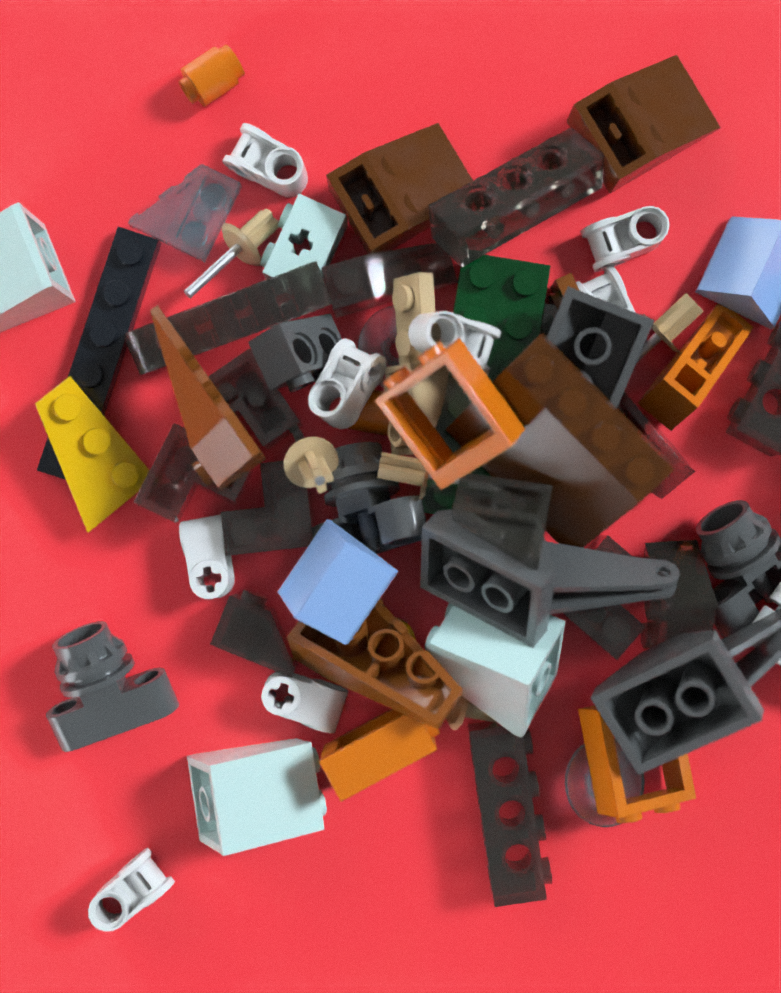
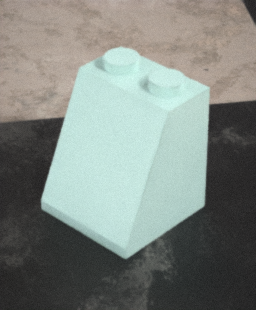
[0,202,76,332]
[425,603,566,738]
[187,738,327,856]

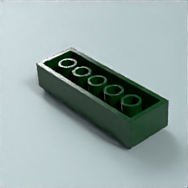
[422,251,551,515]

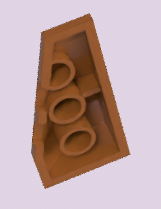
[150,305,266,490]
[287,598,463,730]

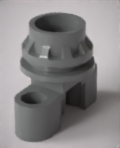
[312,442,426,554]
[696,500,781,638]
[46,621,179,752]

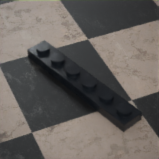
[37,227,162,480]

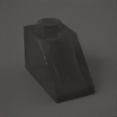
[210,589,298,677]

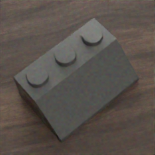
[547,286,654,407]

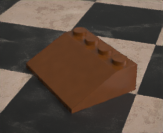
[445,333,674,548]

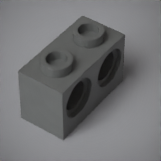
[248,314,345,392]

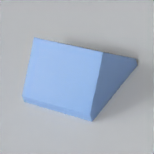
[695,216,781,330]
[278,519,398,645]

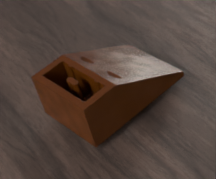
[566,55,721,194]
[326,123,482,262]

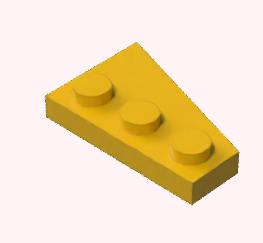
[35,376,155,533]

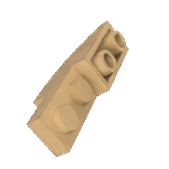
[384,273,449,455]

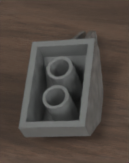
[420,504,680,648]
[590,609,781,775]

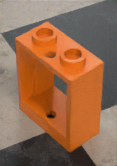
[375,338,525,490]
[578,705,696,823]
[319,709,440,802]

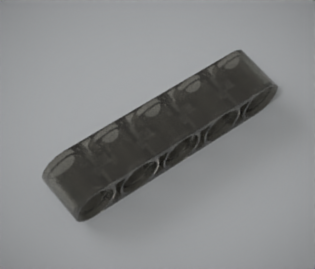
[123,261,333,375]

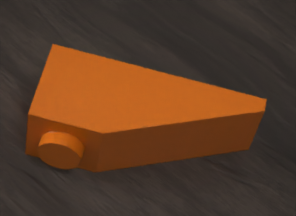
[638,304,754,431]

